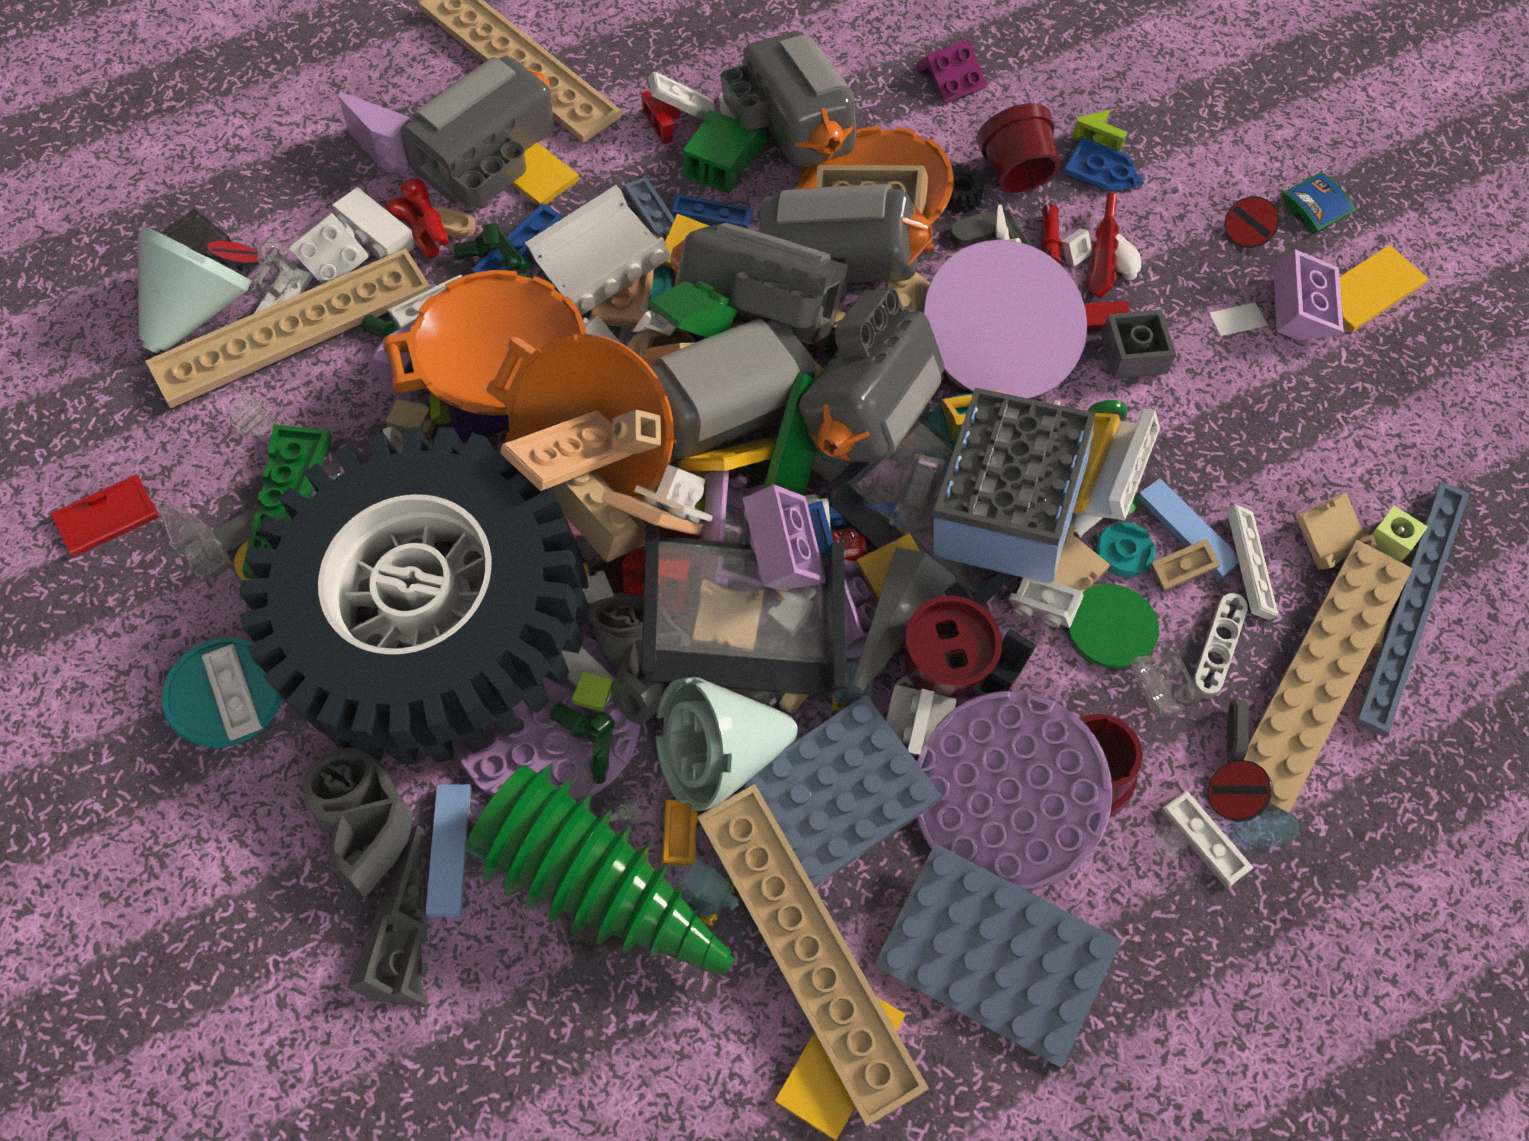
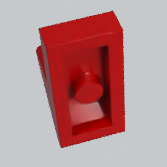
[641,91,680,145]

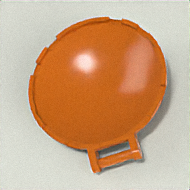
[795,126,954,255]
[382,270,586,415]
[486,334,674,500]

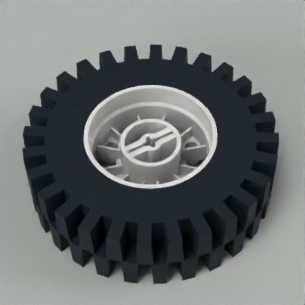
[239,427,589,764]

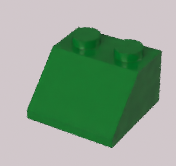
[648,281,738,338]

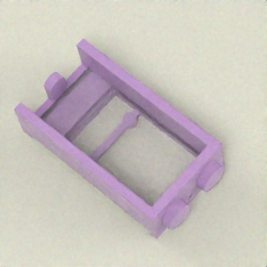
[697,470,764,592]

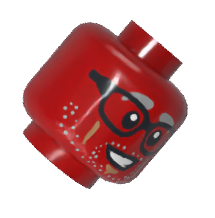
[831,528,867,562]

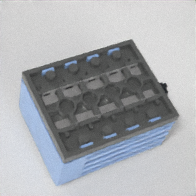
[934,387,1096,583]

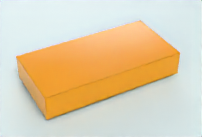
[662,799,697,867]

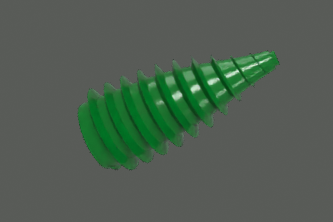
[465,764,735,977]

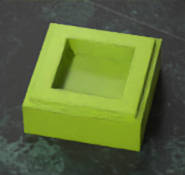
[572,671,614,712]

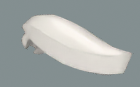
[1114,234,1141,280]

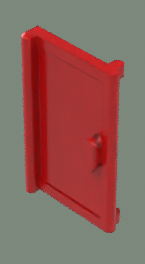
[50,474,159,558]

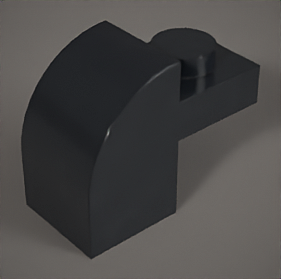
[972,629,1037,696]

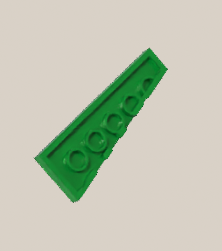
[242,424,332,579]

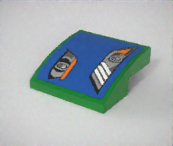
[1281,172,1356,234]

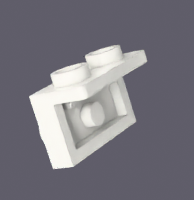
[1009,578,1084,628]

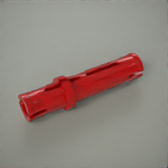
[1041,204,1062,265]

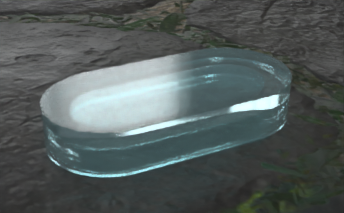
[1233,810,1300,848]

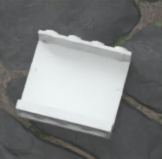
[525,185,671,316]
[1054,400,1160,520]

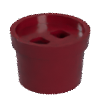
[976,103,1060,193]
[905,595,1002,698]
[1080,714,1143,818]

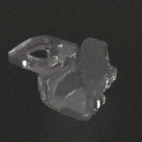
[251,237,304,304]

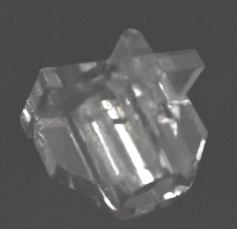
[230,389,277,437]

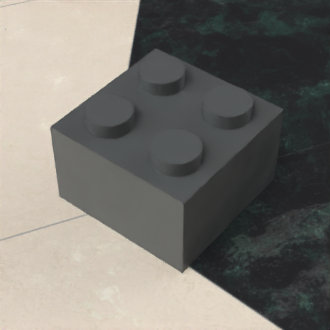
[1100,309,1176,379]

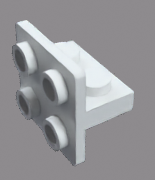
[290,213,368,284]
[634,464,713,524]
[886,685,956,755]

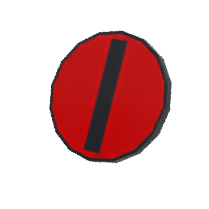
[1224,196,1279,248]
[205,240,263,271]
[1207,760,1273,823]

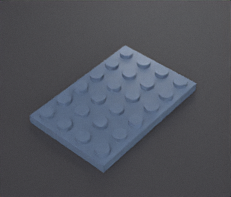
[726,694,942,888]
[874,843,1122,1068]

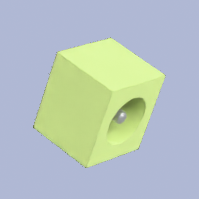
[1372,505,1428,562]

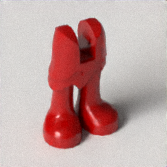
[385,178,449,259]

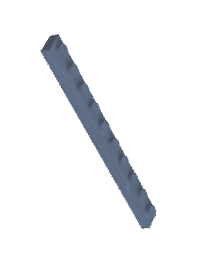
[1354,482,1469,737]

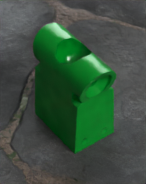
[683,109,768,194]

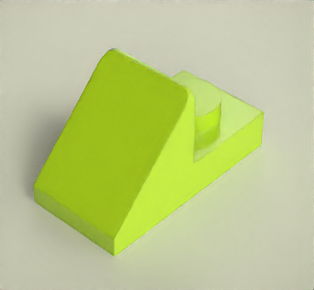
[1071,110,1128,152]

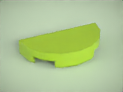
[430,392,452,425]

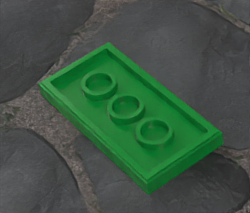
[764,372,817,496]

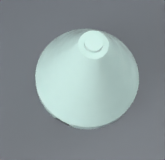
[138,226,252,354]
[656,677,798,811]

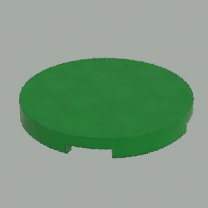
[1066,584,1159,671]

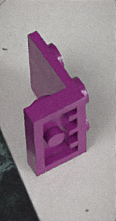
[916,39,987,103]

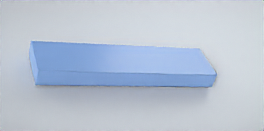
[1138,478,1240,580]
[426,784,471,917]

